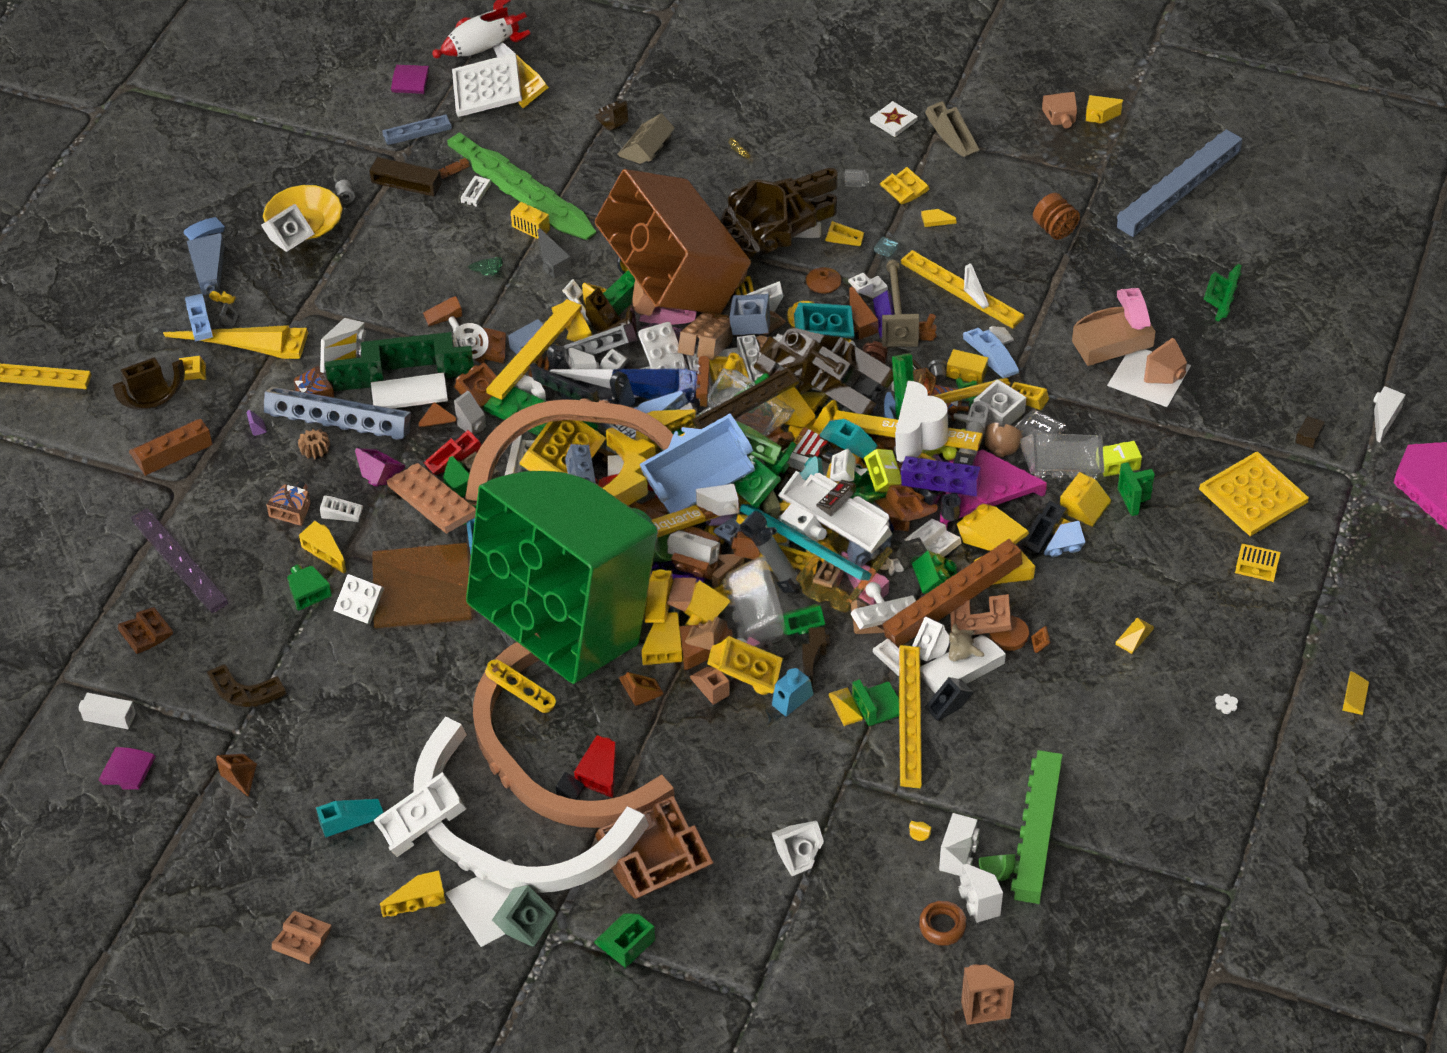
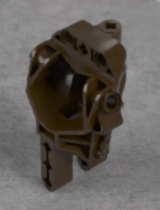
[720,168,838,259]
[754,328,894,415]

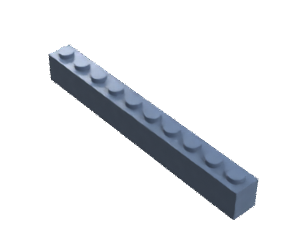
[1117,129,1242,237]

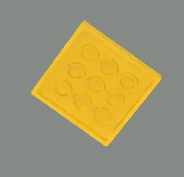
[1199,451,1309,536]

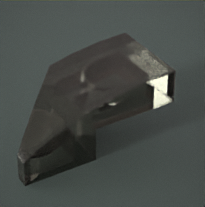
[754,634,795,658]

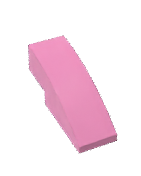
[639,307,697,325]

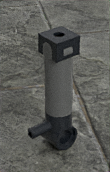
[740,511,806,593]

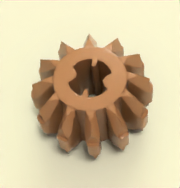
[298,428,330,459]

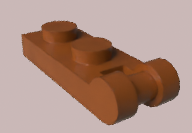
[696,356,710,407]

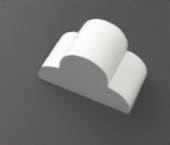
[895,381,948,461]

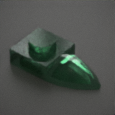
[467,257,504,275]

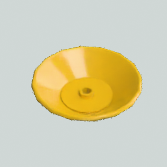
[263,185,343,240]

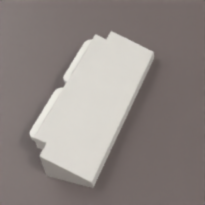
[778,471,892,554]

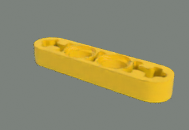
[485,660,556,713]

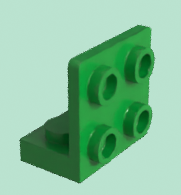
[852,679,899,726]

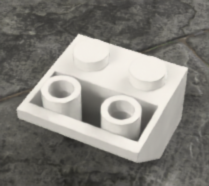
[959,864,1003,923]

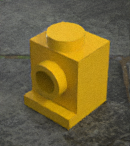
[179,356,206,381]

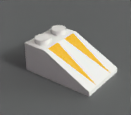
[320,318,366,373]

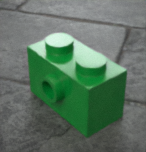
[778,604,825,635]

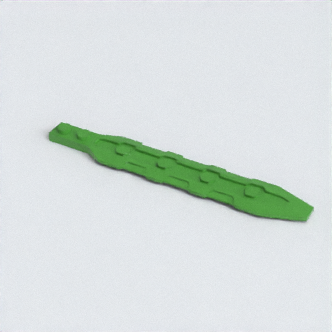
[447,132,596,240]

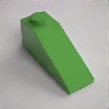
[735,420,782,465]

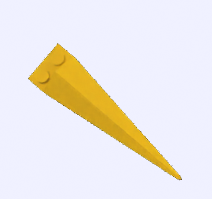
[163,325,308,359]

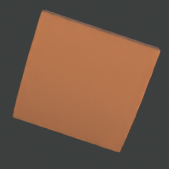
[272,911,332,964]

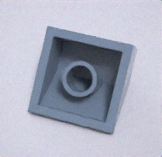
[729,294,770,335]

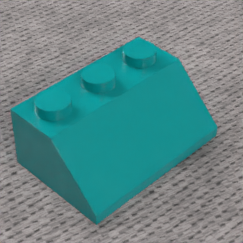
[794,302,854,338]

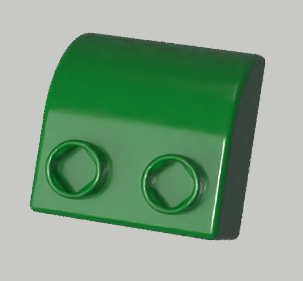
[466,471,658,684]

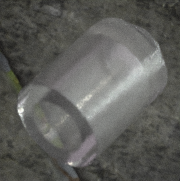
[845,169,869,187]

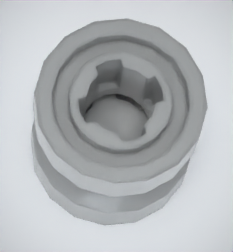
[335,180,355,204]

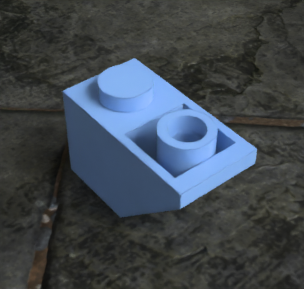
[1044,521,1085,557]

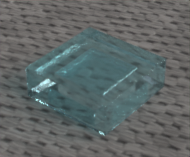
[874,237,898,258]

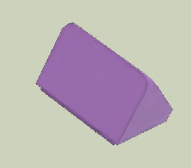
[246,410,267,436]

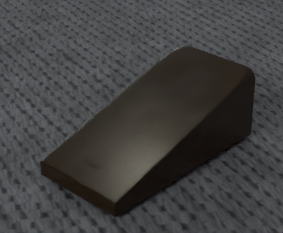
[1295,416,1325,449]

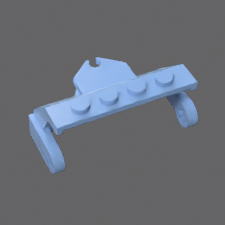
[640,414,755,514]

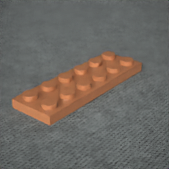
[386,463,476,534]

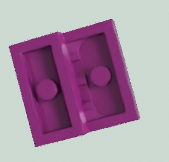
[391,64,429,94]
[99,747,156,790]

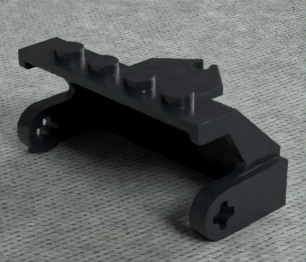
[529,344,636,407]

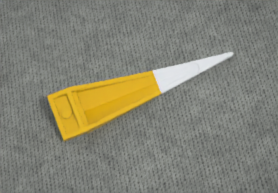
[493,42,549,108]

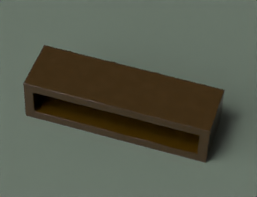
[369,157,442,196]

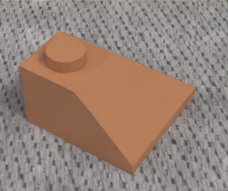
[1144,338,1187,384]

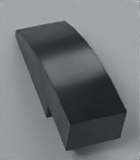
[1021,501,1068,554]

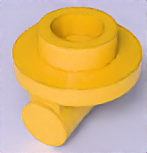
[909,821,932,841]

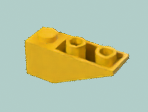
[380,871,446,917]

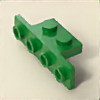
[1204,264,1242,322]

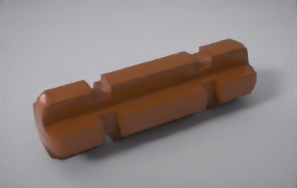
[439,158,470,179]

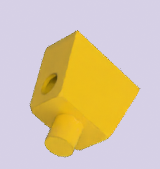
[683,580,730,626]

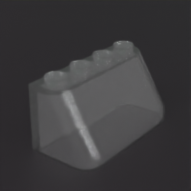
[707,368,795,437]
[1020,433,1104,479]
[723,556,784,643]

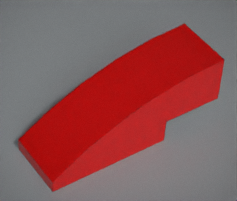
[423,430,482,475]

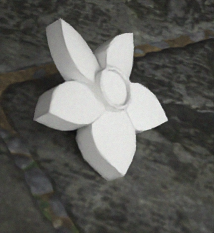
[880,558,904,576]

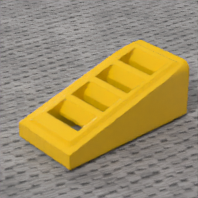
[825,221,864,246]
[1011,382,1049,410]

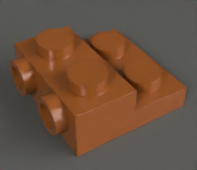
[454,362,497,409]

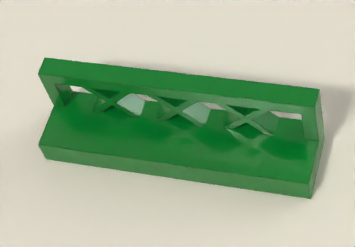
[892,354,914,420]

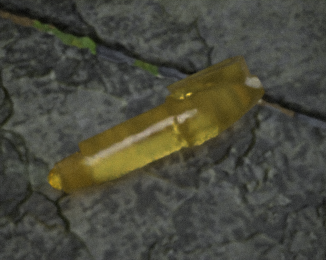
[728,138,750,159]

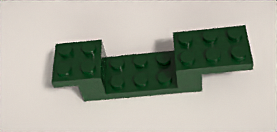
[325,332,474,392]

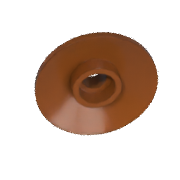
[806,267,841,294]

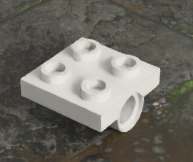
[333,574,384,624]

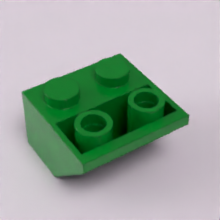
[912,550,957,595]
[594,913,655,968]

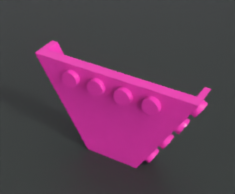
[1394,442,1447,530]
[940,450,1047,530]

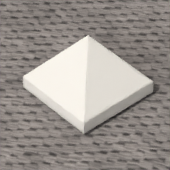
[562,279,583,301]

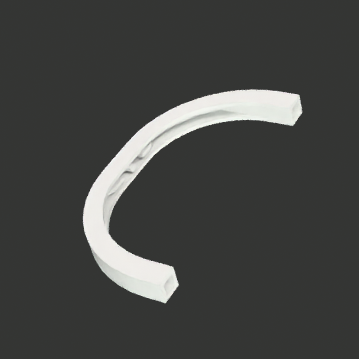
[413,717,649,893]

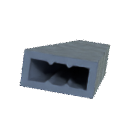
[187,233,224,295]

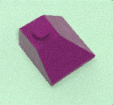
[355,448,405,487]

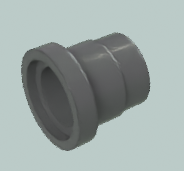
[928,359,947,382]

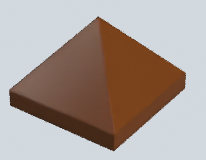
[1031,626,1050,653]

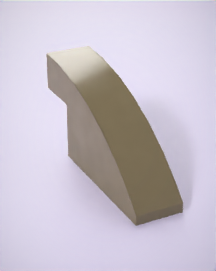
[925,101,979,157]

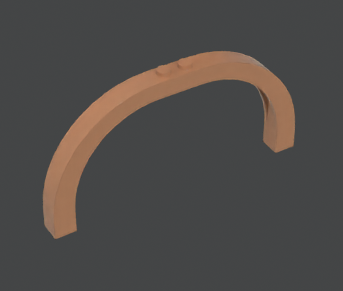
[465,399,696,526]
[473,633,674,828]

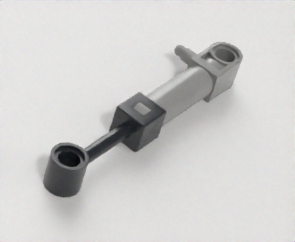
[941,401,989,521]

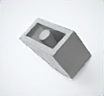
[454,391,486,435]

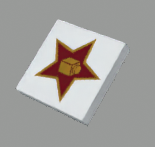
[870,101,918,137]

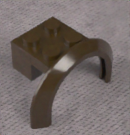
[112,357,185,410]

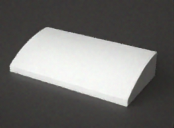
[371,373,448,409]
[920,635,1006,693]

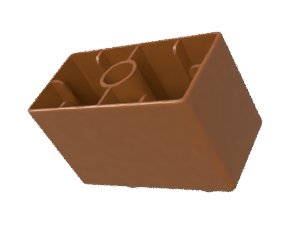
[595,169,751,314]

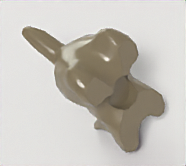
[949,623,984,662]

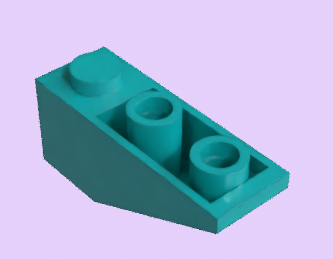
[316,799,384,838]

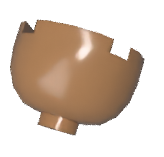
[984,423,1023,458]

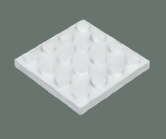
[452,53,522,117]

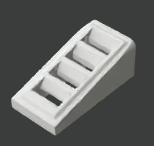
[320,496,363,522]

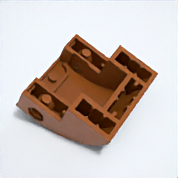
[595,796,713,899]

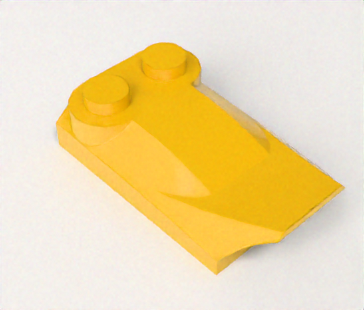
[707,636,783,695]

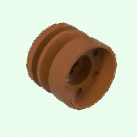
[1033,193,1080,240]

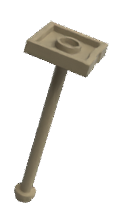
[882,260,919,348]

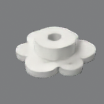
[1215,694,1238,714]

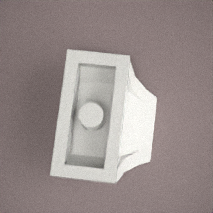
[912,617,950,661]

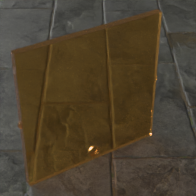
[372,543,471,628]

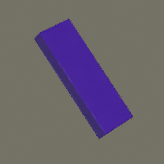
[873,290,895,339]

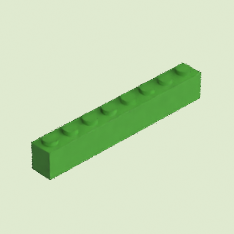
[1011,750,1062,904]

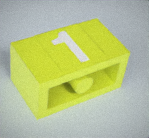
[1097,441,1142,477]
[864,449,901,492]

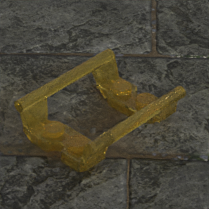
[796,530,893,612]

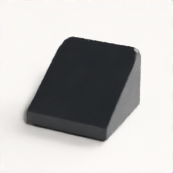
[556,772,584,800]

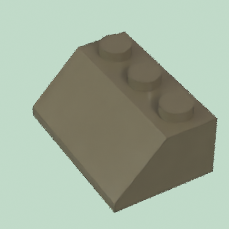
[618,113,674,164]

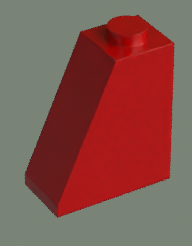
[574,735,616,798]

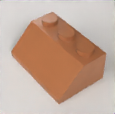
[961,964,1014,1025]

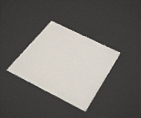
[1107,349,1191,407]
[446,859,513,947]

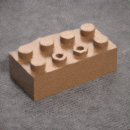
[1072,307,1156,366]

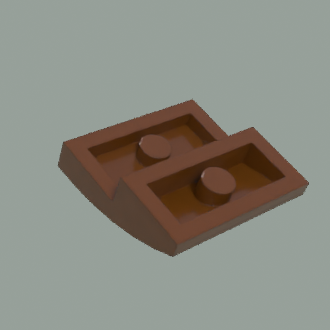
[118,607,173,654]

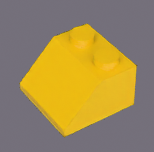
[1060,472,1111,527]

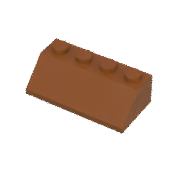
[129,419,213,476]

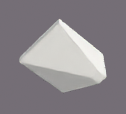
[989,326,1014,345]

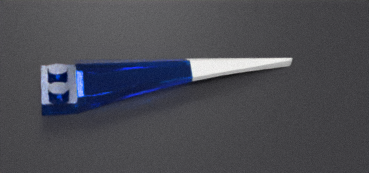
[550,368,698,407]

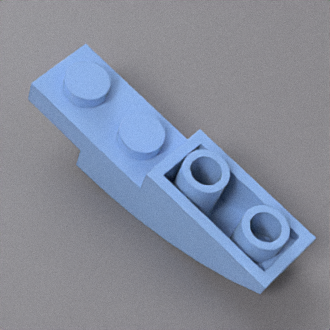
[185,294,213,341]
[963,328,1019,378]

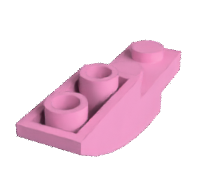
[1117,288,1150,329]

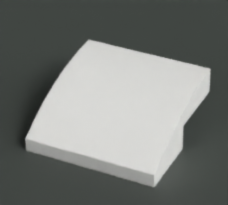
[905,519,961,557]

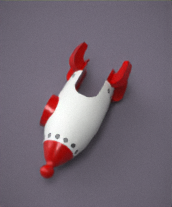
[432,0,530,58]

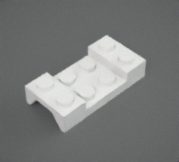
[374,772,466,857]

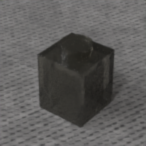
[896,537,927,570]

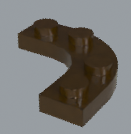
[207,664,286,707]

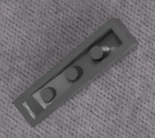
[562,323,637,364]

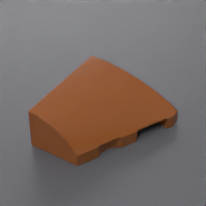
[886,484,938,521]

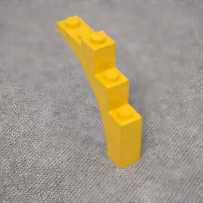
[603,427,656,506]

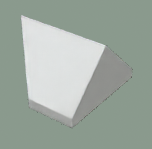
[747,281,784,312]

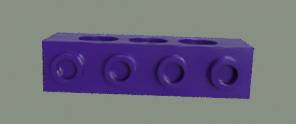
[901,456,981,496]

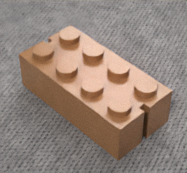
[678,313,733,360]

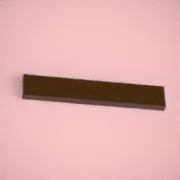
[692,367,799,429]

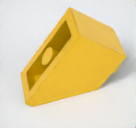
[1085,95,1123,123]

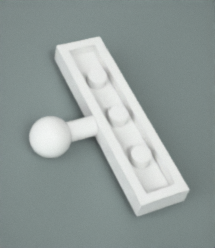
[851,582,916,630]

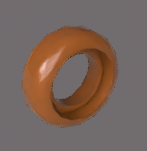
[919,901,966,946]

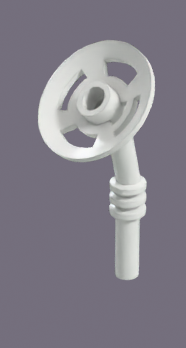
[448,316,488,359]

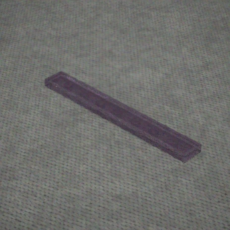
[131,508,228,613]

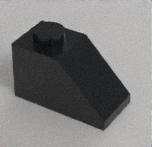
[925,677,974,721]

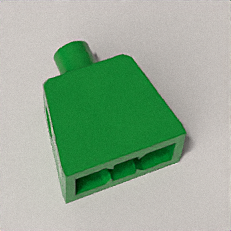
[287,565,332,611]

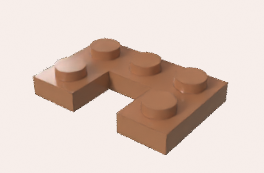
[950,594,1012,635]

